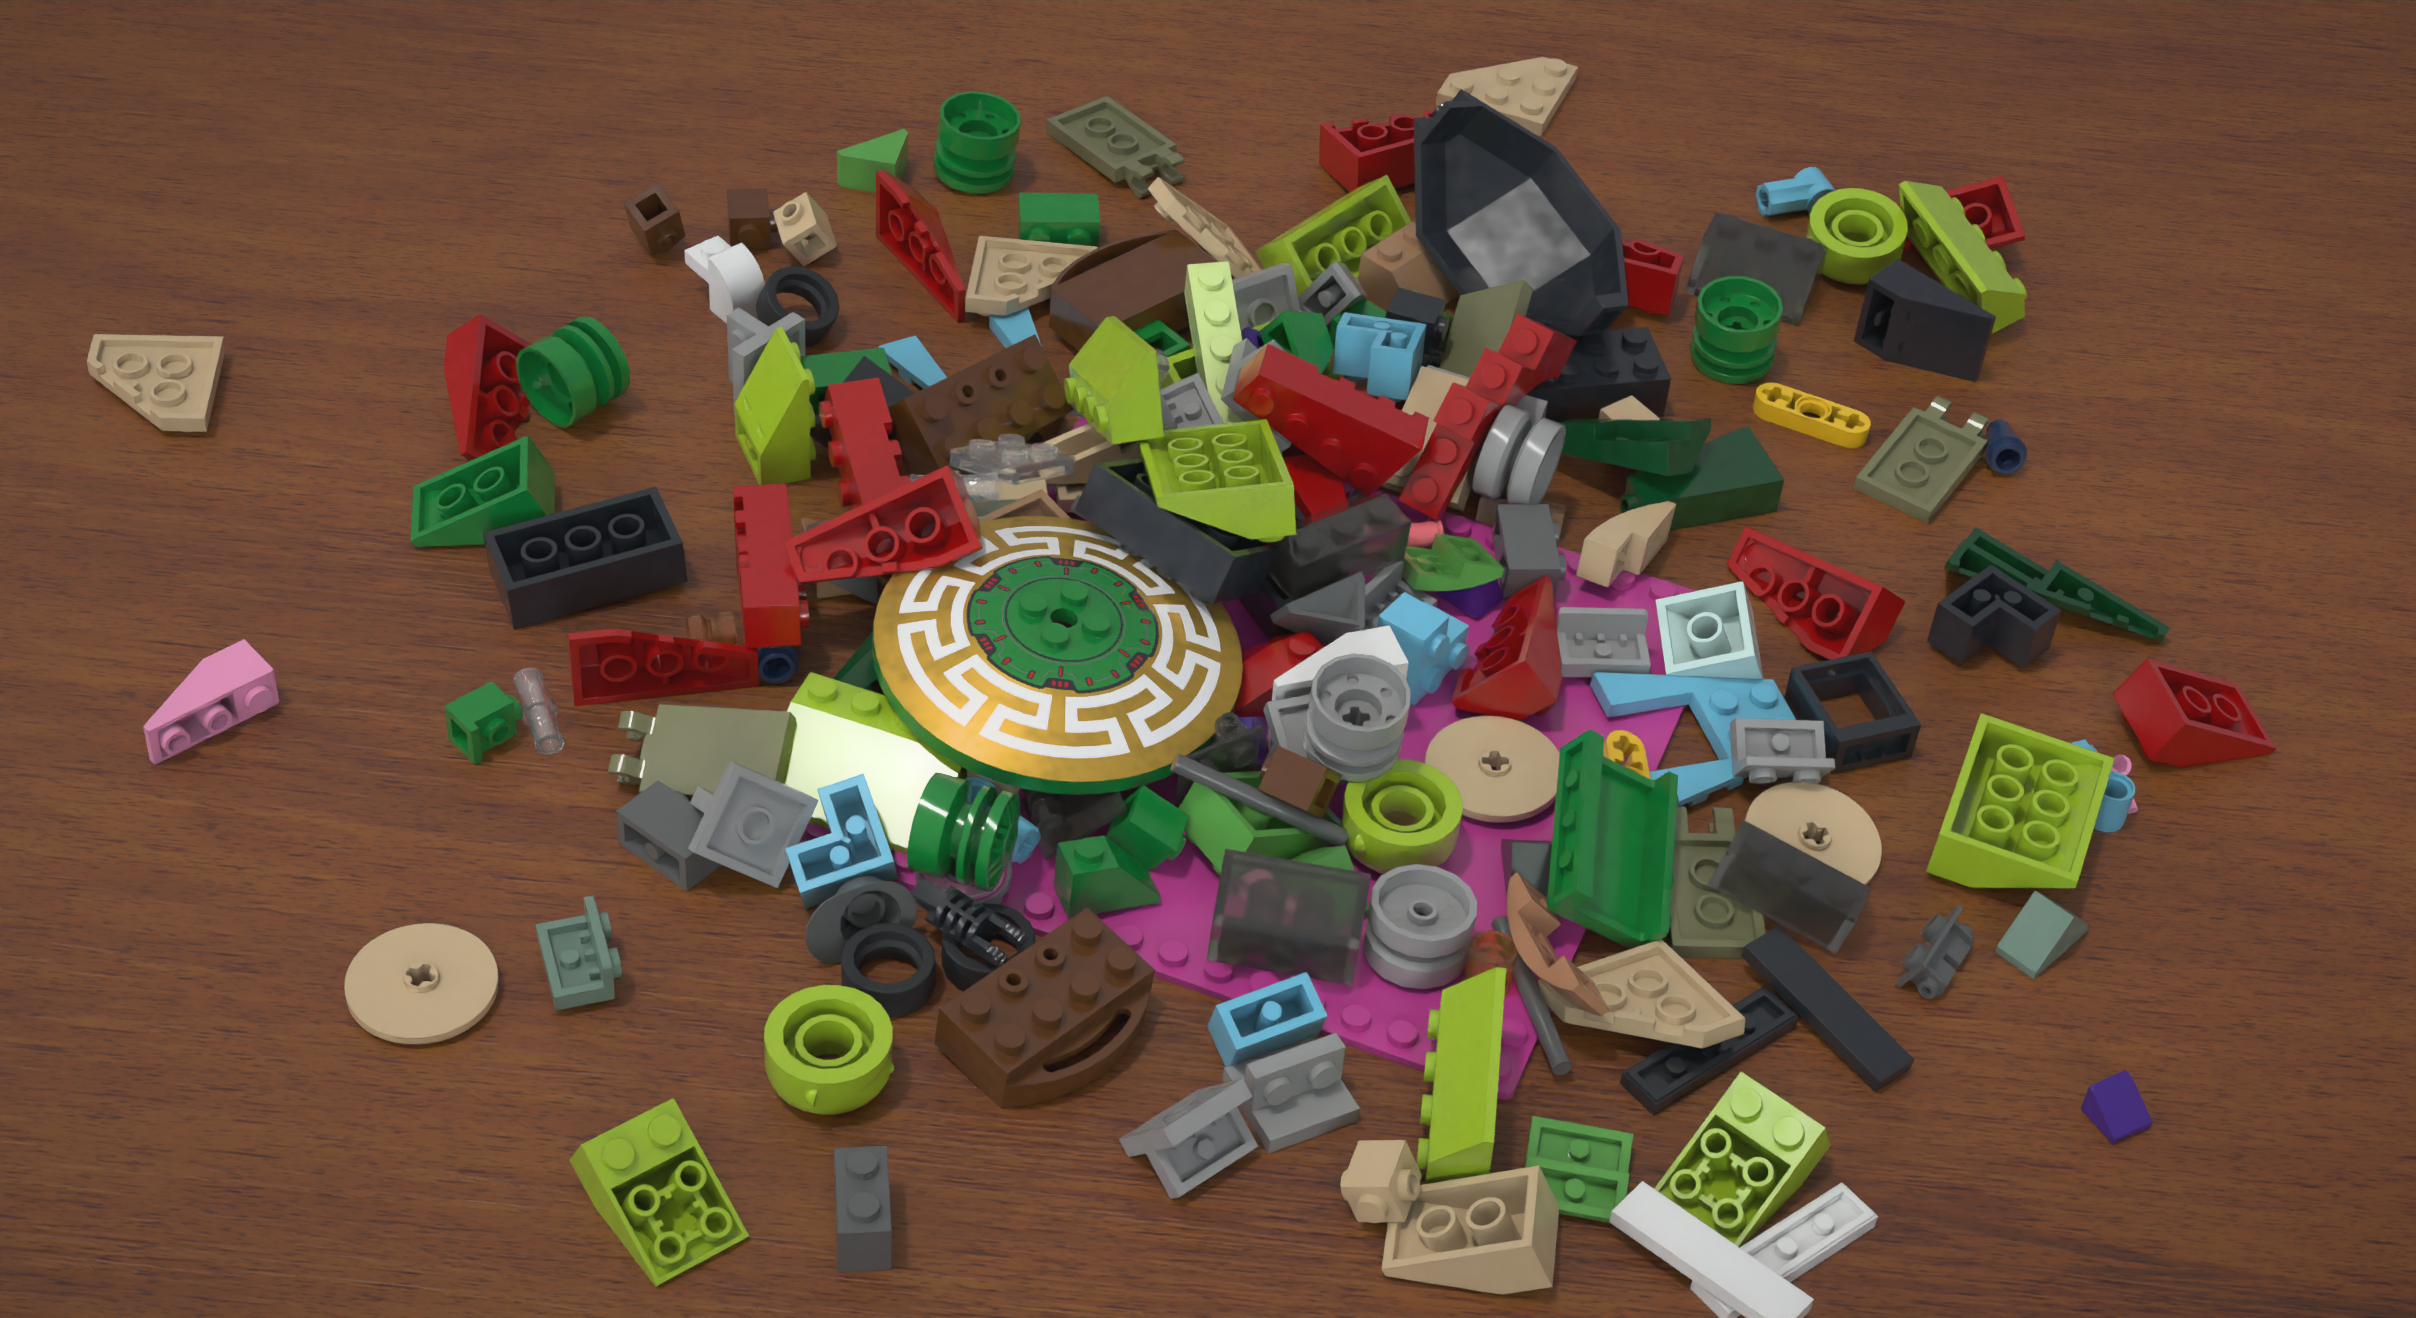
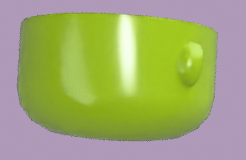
[1805,188,1908,285]
[1341,759,1463,874]
[764,985,894,1115]

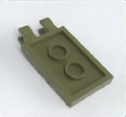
[1046,96,1184,198]
[1439,279,1533,377]
[1853,395,1990,524]
[607,704,796,801]
[1667,807,1766,959]

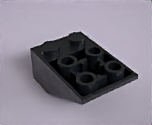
[1854,259,1996,382]

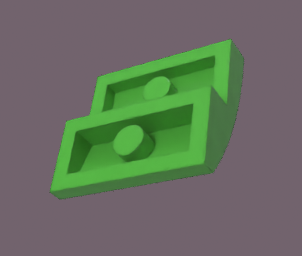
[1387,533,1504,591]
[1524,1116,1633,1223]

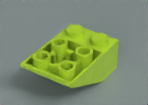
[734,327,816,485]
[1654,1072,1831,1248]
[569,1098,749,1287]

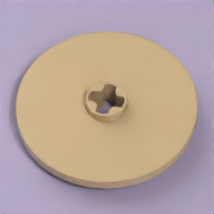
[1425,716,1560,823]
[1743,782,1882,900]
[344,923,499,1045]

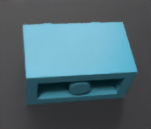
[1207,972,1327,1067]

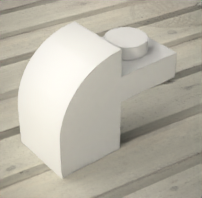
[684,236,765,324]

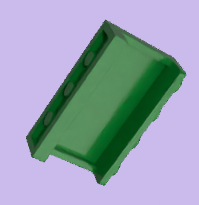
[1546,729,1679,949]

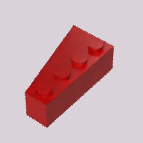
[1319,110,1434,192]
[1622,238,1684,315]
[1233,343,1429,498]
[819,378,910,511]
[733,484,809,648]

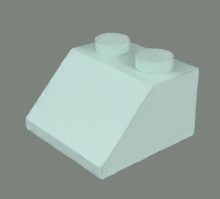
[1656,581,1764,679]

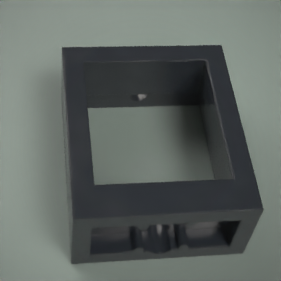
[1784,651,1921,774]

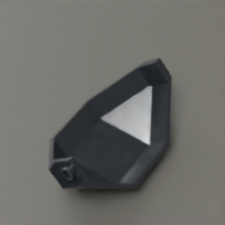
[1414,89,1628,336]

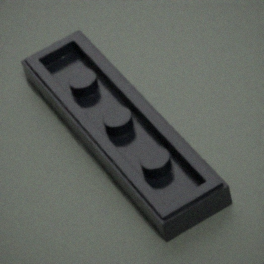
[1741,925,1915,1092]
[1620,986,1799,1116]

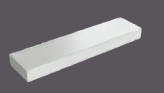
[1609,1181,1814,1318]
[1690,1182,1878,1318]

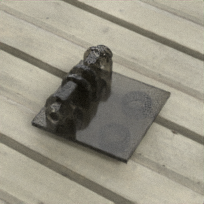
[1174,712,1263,808]
[1021,789,1128,860]

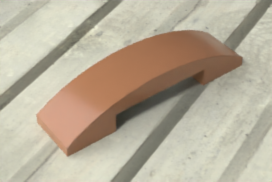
[1507,872,1609,1016]

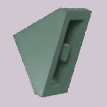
[1995,891,2090,979]

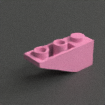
[143,639,279,765]

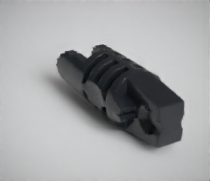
[911,879,1029,968]

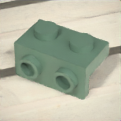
[535,895,622,1011]

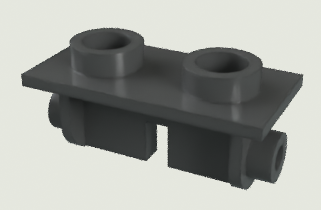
[1895,905,1974,999]

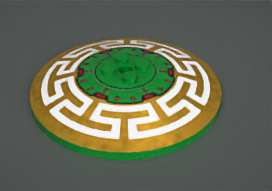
[872,516,1243,795]

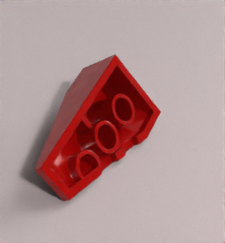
[876,170,966,323]
[1897,176,2025,250]
[444,314,531,461]
[783,465,983,584]
[1726,526,1906,660]
[1451,574,1562,721]
[567,629,759,706]
[1231,630,1324,718]

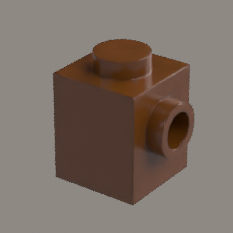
[624,183,686,256]
[727,188,778,250]
[1258,746,1342,818]

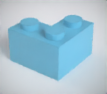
[1332,312,1426,402]
[1377,592,1469,706]
[785,773,897,909]

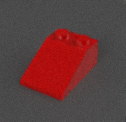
[2113,658,2277,768]

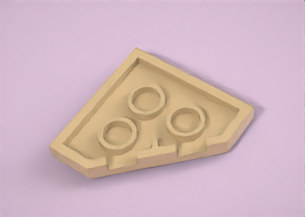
[1436,57,1578,136]
[1148,177,1263,279]
[965,236,1098,316]
[87,334,226,432]
[1538,939,1745,1048]

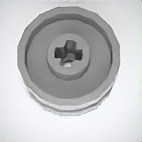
[1472,404,1566,504]
[1363,864,1477,989]

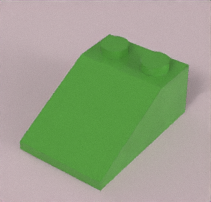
[1179,771,1341,881]

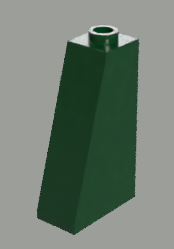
[1620,426,1784,530]

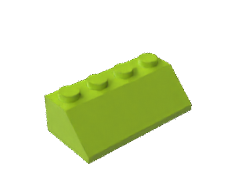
[1255,175,1411,297]
[1899,181,2027,334]
[1064,316,1164,445]
[1416,967,1506,1184]

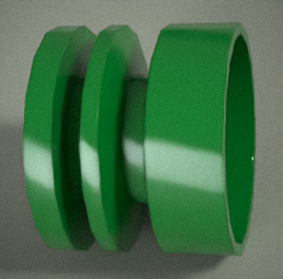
[933,91,1021,194]
[1690,276,1783,384]
[516,316,630,428]
[907,772,1020,892]

